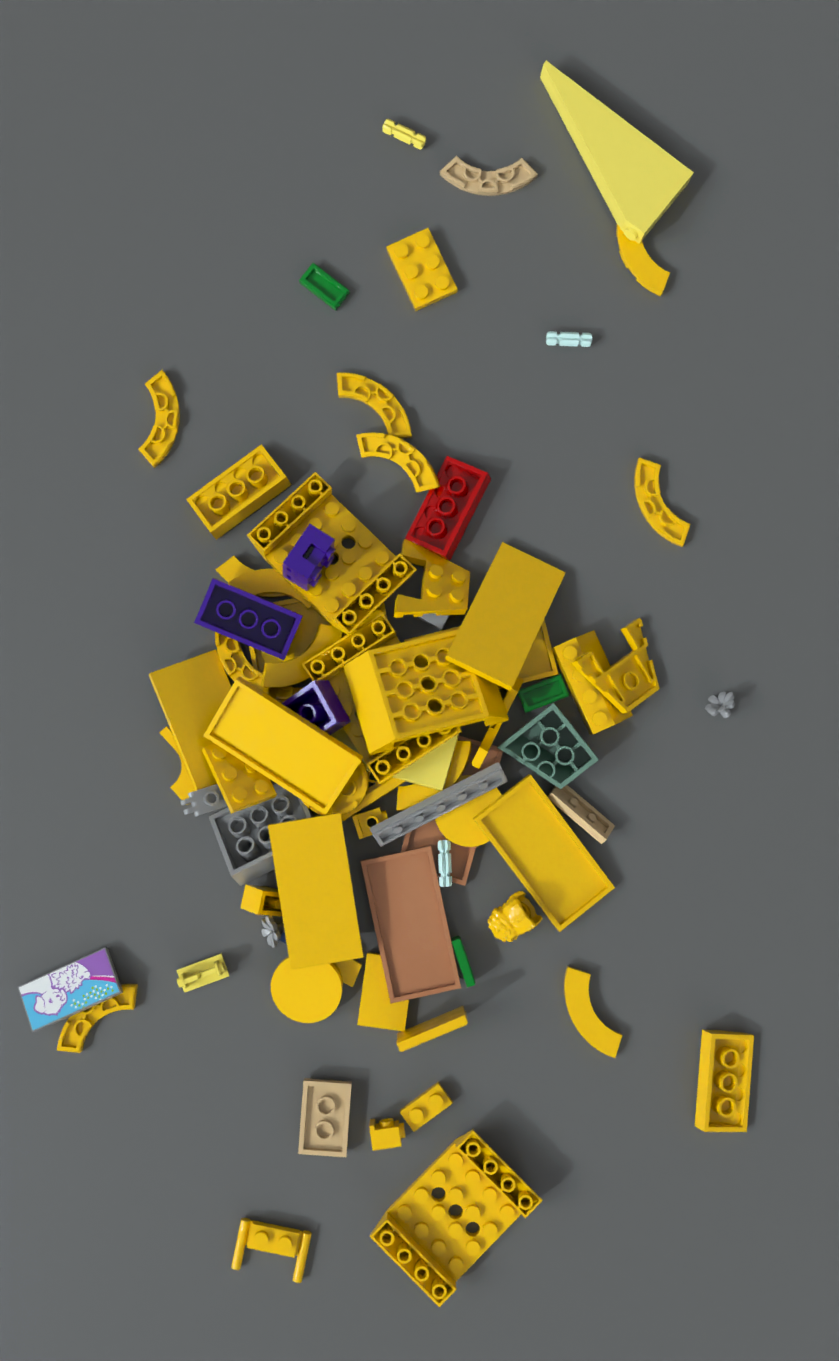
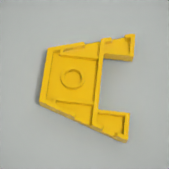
[394,539,470,618]
[572,618,660,714]

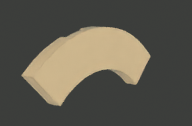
[440,156,538,196]

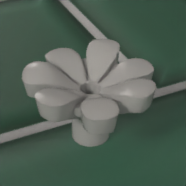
[705,692,735,718]
[261,916,284,948]

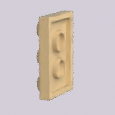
[298,1078,352,1157]

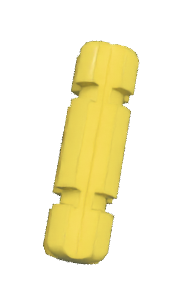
[382,119,426,149]

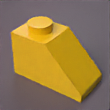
[240,884,282,917]

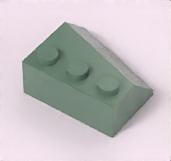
[497,702,599,789]

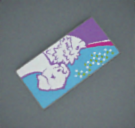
[18,947,123,1032]

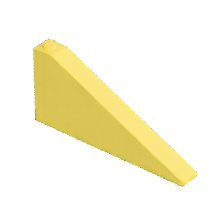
[540,61,694,244]

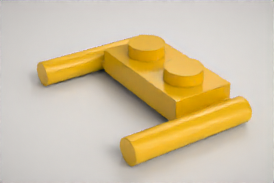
[231,1218,312,1283]

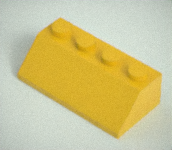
[552,630,633,735]

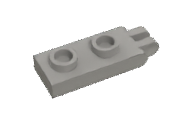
[180,784,227,817]

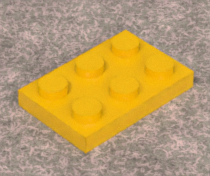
[386,228,458,311]
[202,743,277,814]

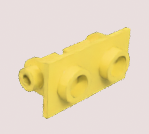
[176,953,230,993]

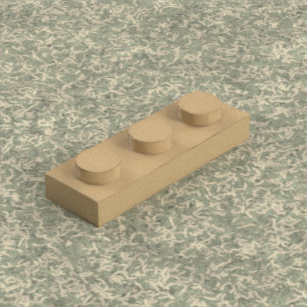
[547,785,615,844]

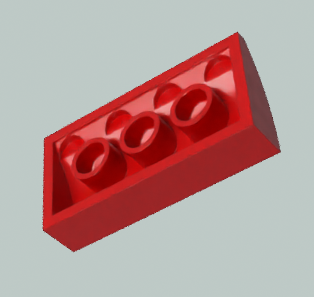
[405,456,491,561]

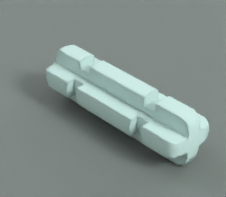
[546,331,592,347]
[438,840,452,887]

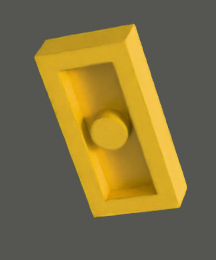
[400,1082,453,1132]

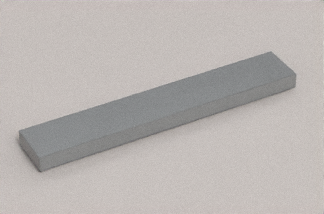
[370,762,508,847]

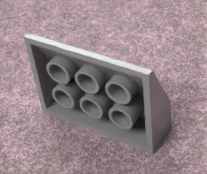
[209,783,314,886]

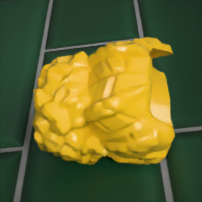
[487,891,543,942]

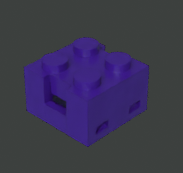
[283,524,336,591]

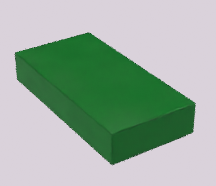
[299,263,350,311]
[517,674,569,713]
[451,935,476,988]

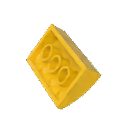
[186,444,291,540]
[695,1030,754,1132]

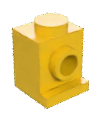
[352,807,388,839]
[369,1118,406,1151]

